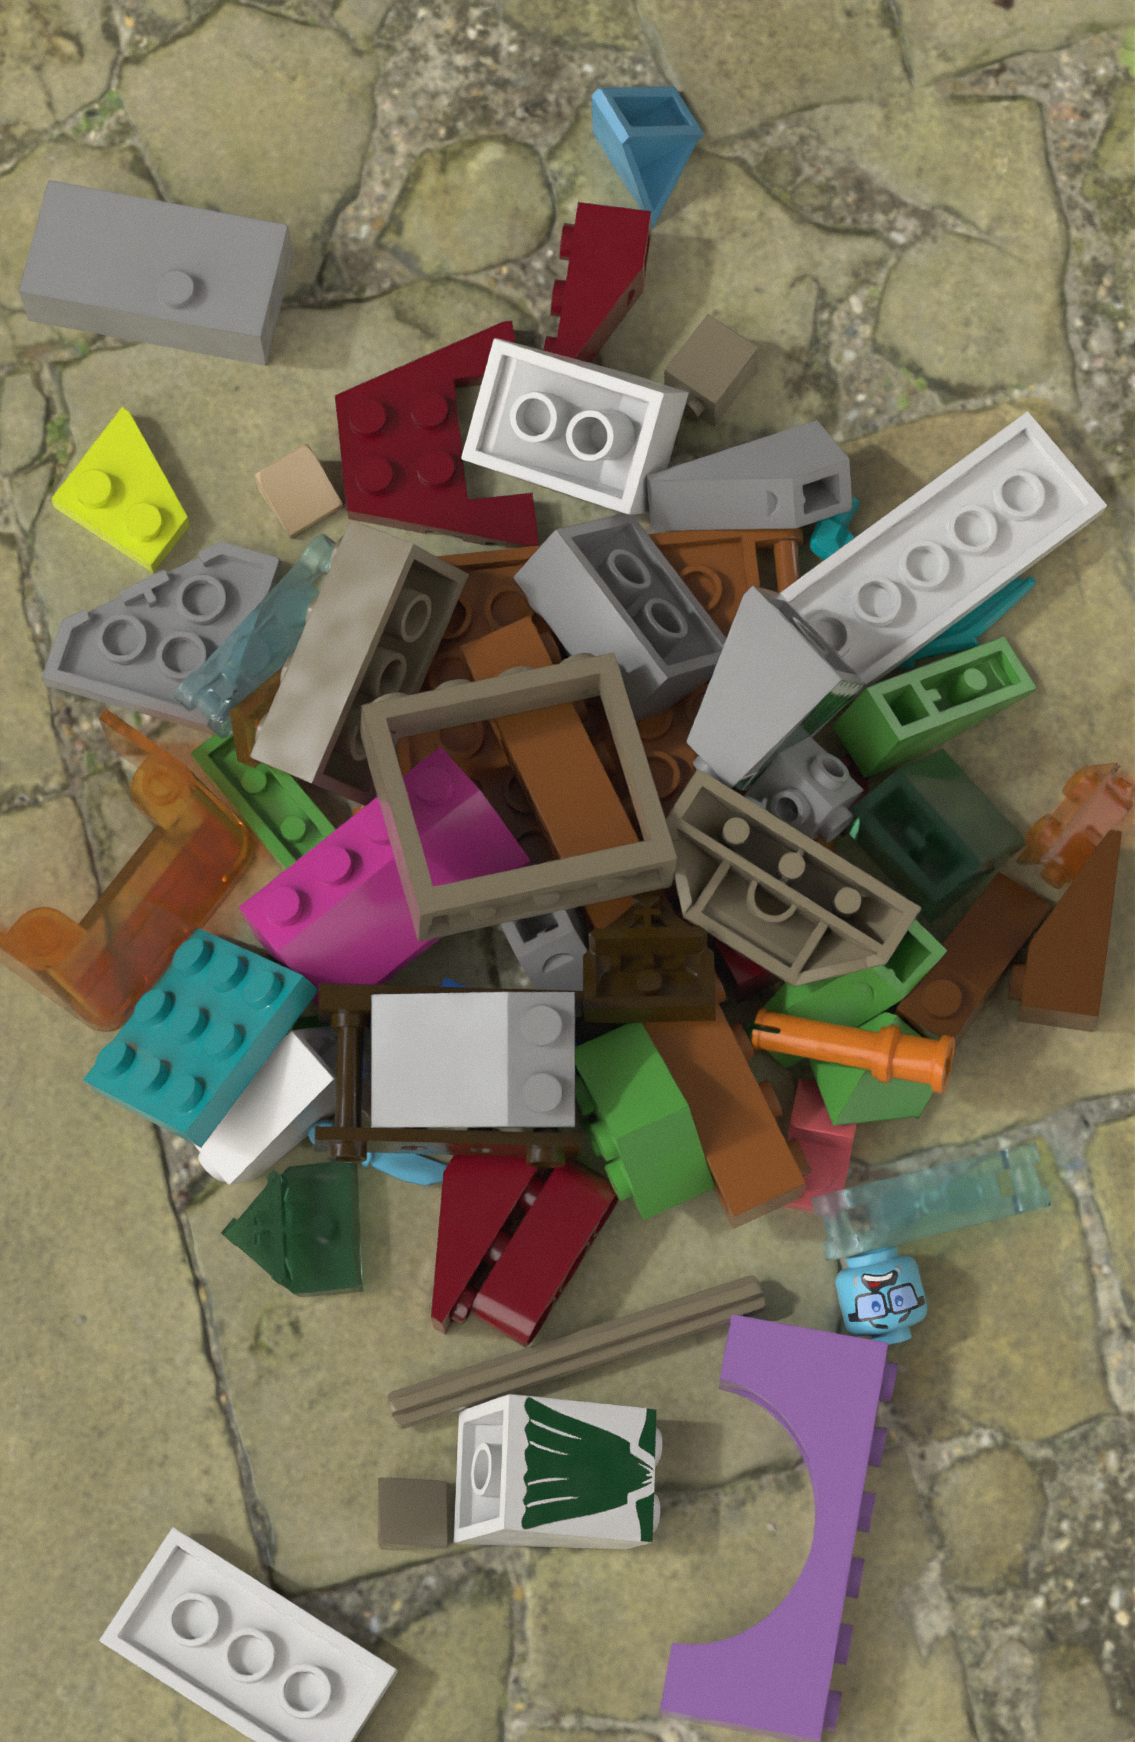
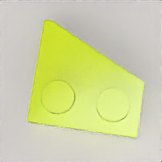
[51,407,190,573]

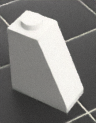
[195,1026,371,1185]

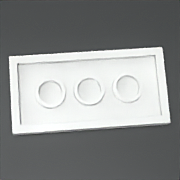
[99,1527,398,1742]

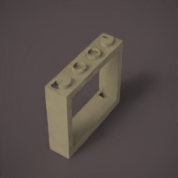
[360,652,677,942]

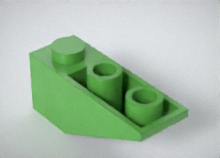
[744,919,947,1069]

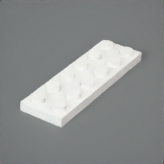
[780,411,1107,704]

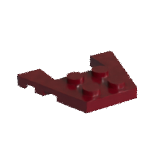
[335,320,539,548]

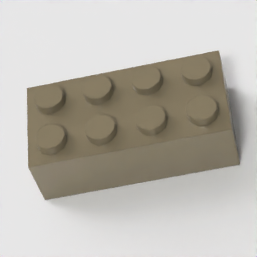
[250,520,469,805]

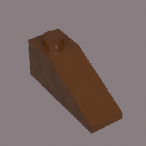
[1007,829,1122,1032]
[895,872,1052,1049]

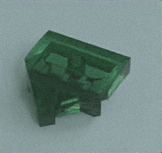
[221,1161,364,1297]

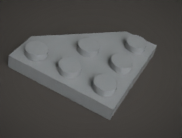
[42,541,282,734]

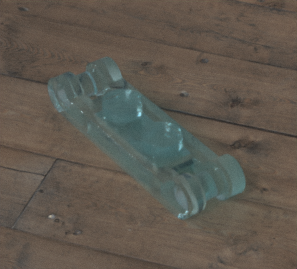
[174,533,336,739]
[811,1142,1051,1261]

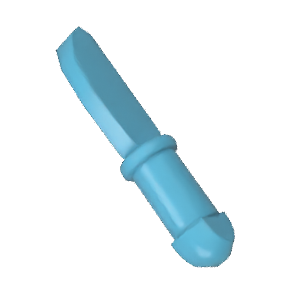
[308,1120,447,1186]

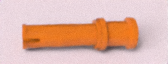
[752,1008,955,1094]

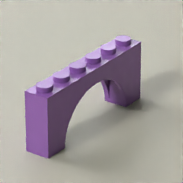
[660,1314,898,1742]

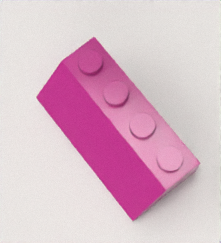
[239,747,532,1024]

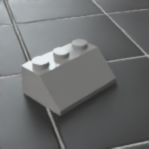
[513,513,726,721]

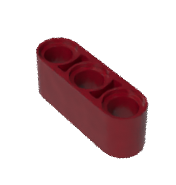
[469,1158,619,1348]

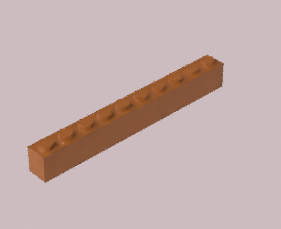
[460,615,811,1229]

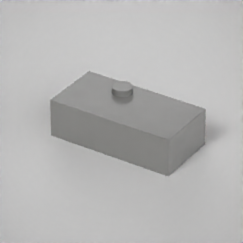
[19,180,294,366]

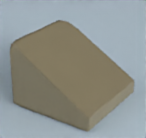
[378,1477,447,1550]

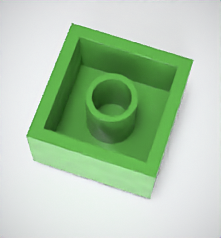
[575,1022,715,1220]

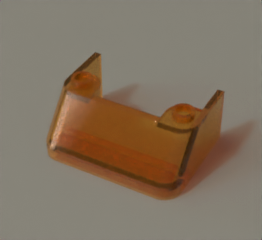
[0,709,255,1032]

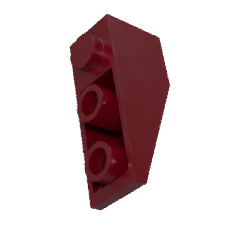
[543,202,651,363]
[431,1127,548,1335]

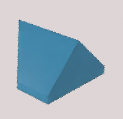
[591,86,704,230]

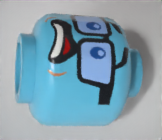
[835,1246,928,1345]

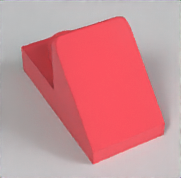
[783,1078,857,1217]

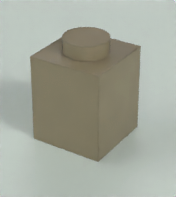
[664,314,759,427]

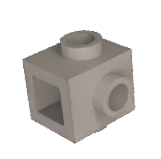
[745,736,863,843]

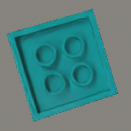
[83,928,319,1148]

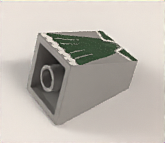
[687,586,867,790]

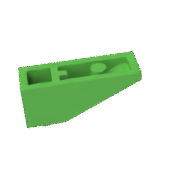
[832,637,1037,778]

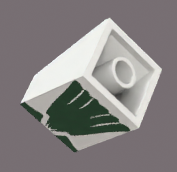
[454,1394,662,1549]

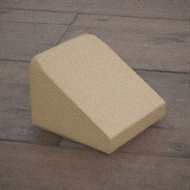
[255,444,343,539]

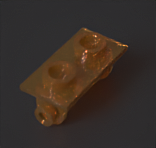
[1016,763,1135,890]

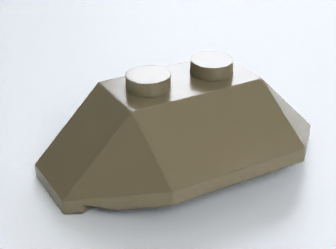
[665,768,921,987]

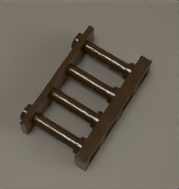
[314,983,583,1168]

